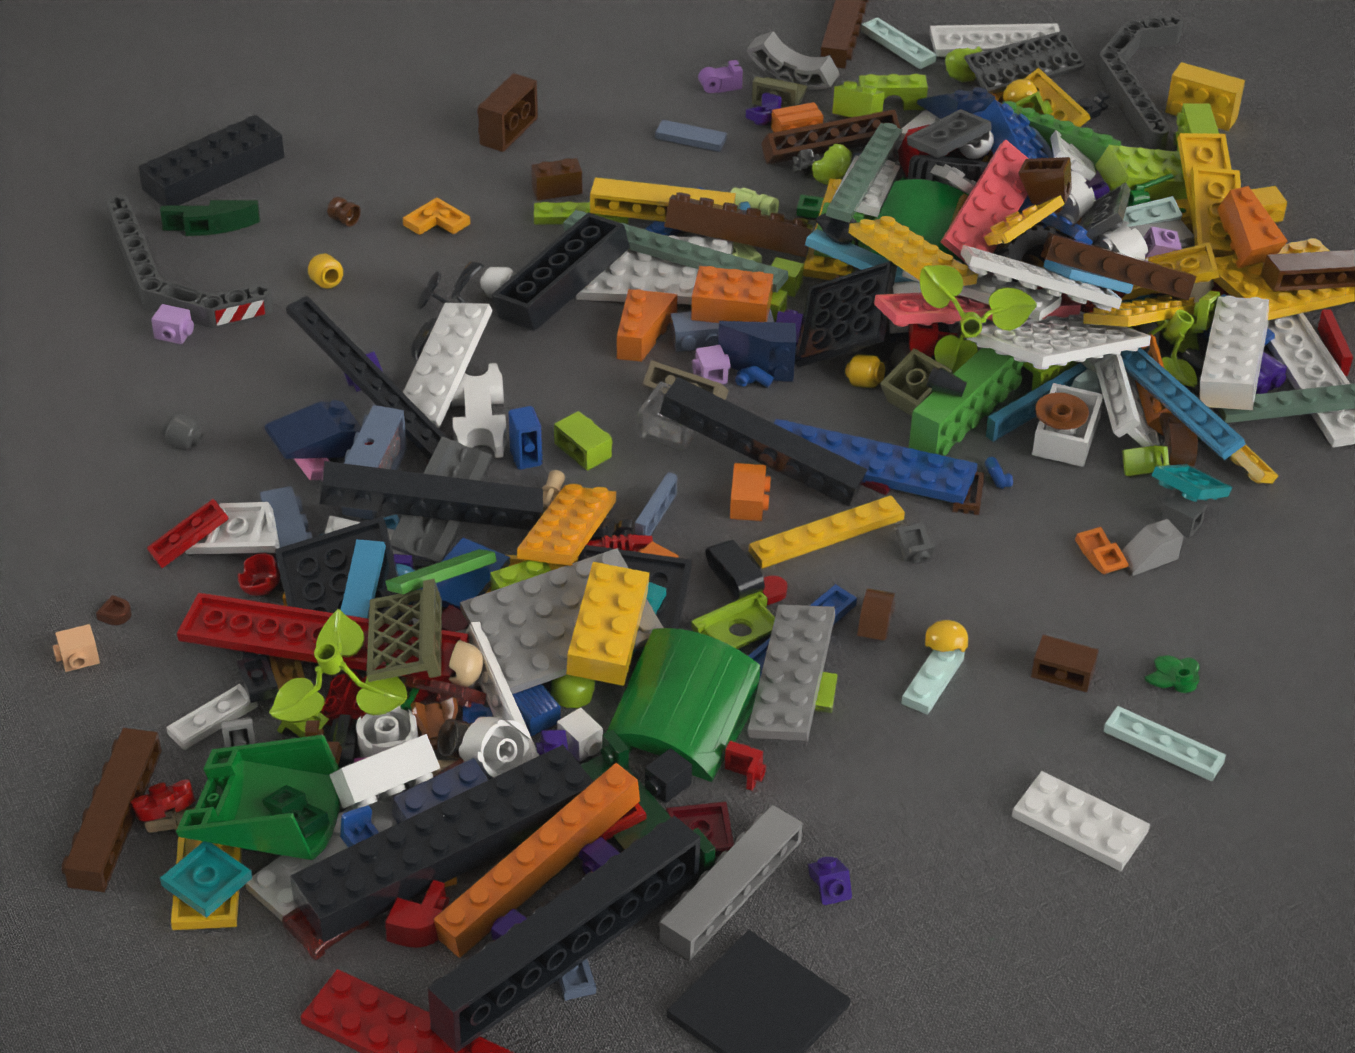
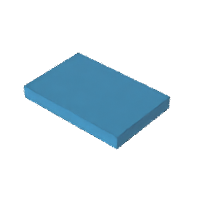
[1043,260,1133,294]

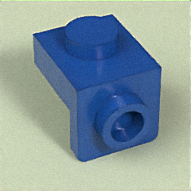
[340,805,379,847]

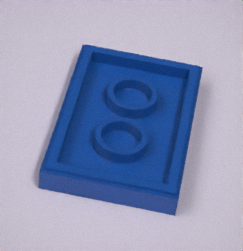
[418,538,510,609]

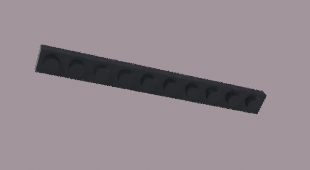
[286,296,447,460]

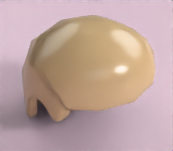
[449,640,483,689]

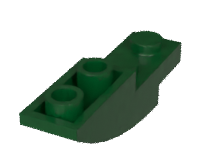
[160,200,260,236]

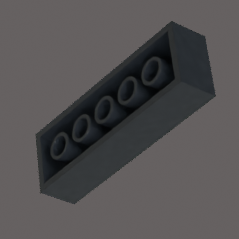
[138,115,285,206]
[492,212,630,331]

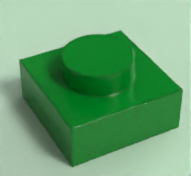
[796,194,824,218]

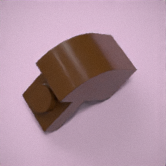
[1159,413,1198,468]
[857,588,896,641]

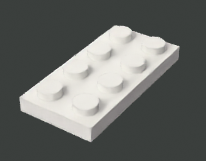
[1012,771,1150,871]

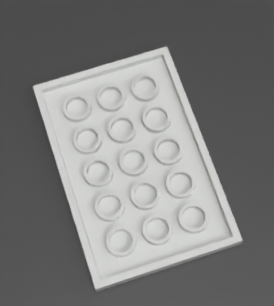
[576,235,734,304]
[960,245,1122,311]
[967,311,1151,369]

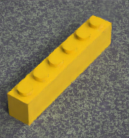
[590,177,736,222]

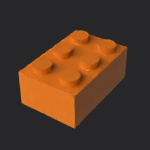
[691,266,774,323]

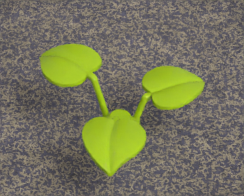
[919,265,1037,374]
[1127,310,1199,388]
[269,609,407,723]

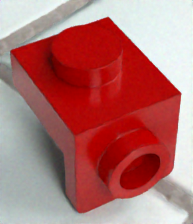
[725,741,766,791]

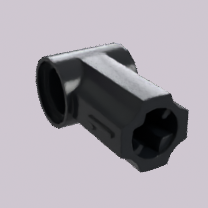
[329,715,357,769]

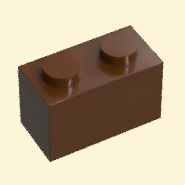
[531,158,583,201]
[1031,635,1099,693]

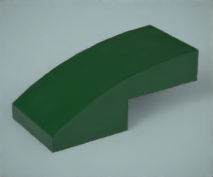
[262,785,330,838]

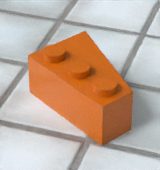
[1217,186,1288,269]
[617,289,678,362]

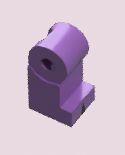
[698,60,743,93]

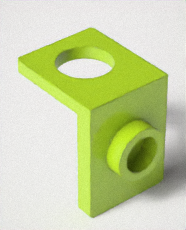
[1015,91,1053,115]
[1122,445,1169,476]
[815,672,837,713]

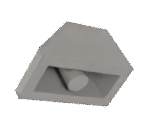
[1121,519,1183,576]
[221,717,256,748]

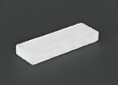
[166,684,258,751]

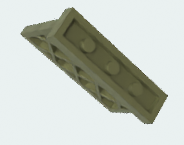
[366,579,442,682]

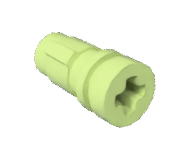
[730,187,779,215]

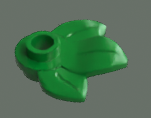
[1144,655,1200,693]

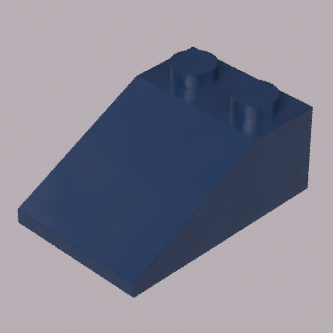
[917,87,995,119]
[718,321,796,382]
[264,400,362,459]

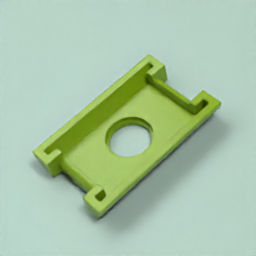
[691,591,775,649]

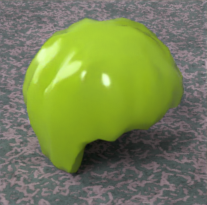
[945,46,982,83]
[812,144,852,185]

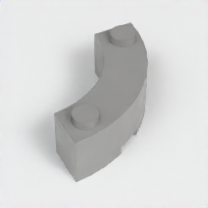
[746,31,840,90]

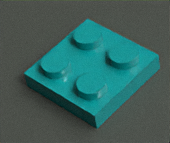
[160,841,252,918]

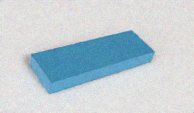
[341,539,386,619]

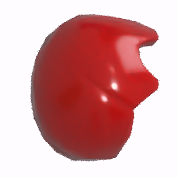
[238,553,281,596]

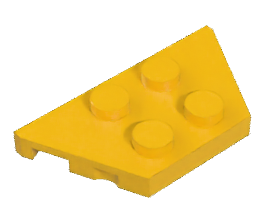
[984,195,1065,246]

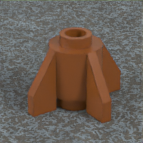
[411,698,458,750]

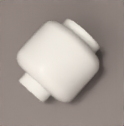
[480,267,515,299]

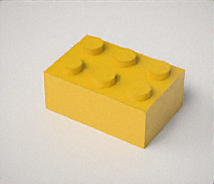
[1165,62,1245,131]

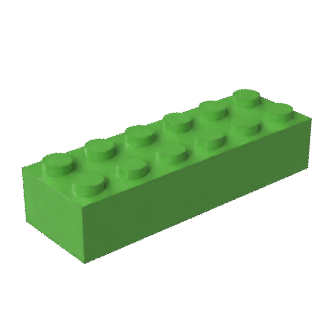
[909,348,1024,456]

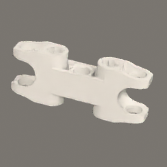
[452,363,507,458]

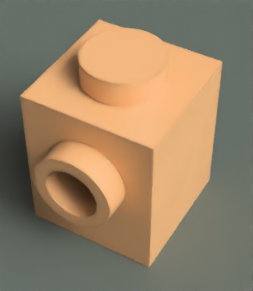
[52,624,100,672]

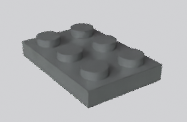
[907,109,992,158]

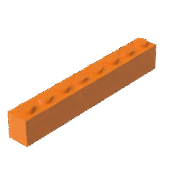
[434,763,640,958]

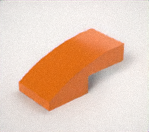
[1075,527,1129,574]

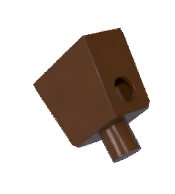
[1018,157,1072,214]

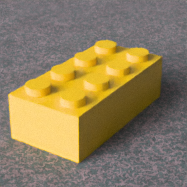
[566,562,650,686]

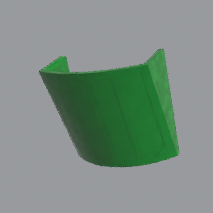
[863,179,969,265]
[607,628,760,782]
[176,735,341,860]

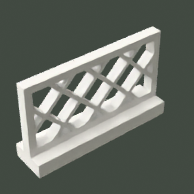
[1095,354,1162,458]

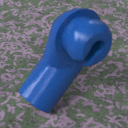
[735,366,774,388]
[985,457,1013,489]

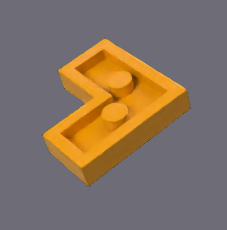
[403,197,470,235]

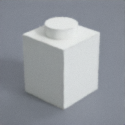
[557,708,603,762]

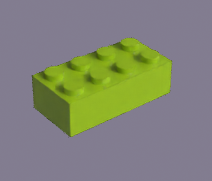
[1173,103,1219,152]
[1095,145,1187,200]

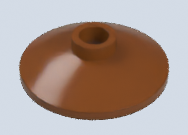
[1035,393,1089,430]

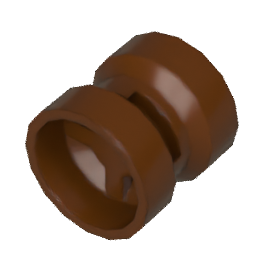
[327,196,361,227]

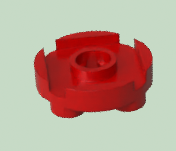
[131,779,195,821]

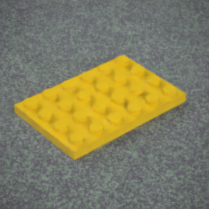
[1213,238,1355,320]

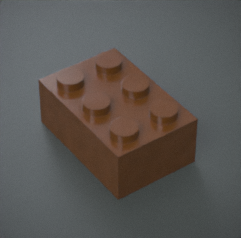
[477,73,538,152]

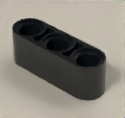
[705,539,765,599]

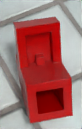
[908,322,957,358]
[385,880,449,948]

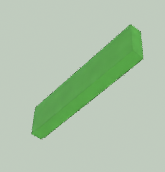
[386,549,497,594]

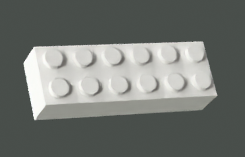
[1200,296,1269,410]

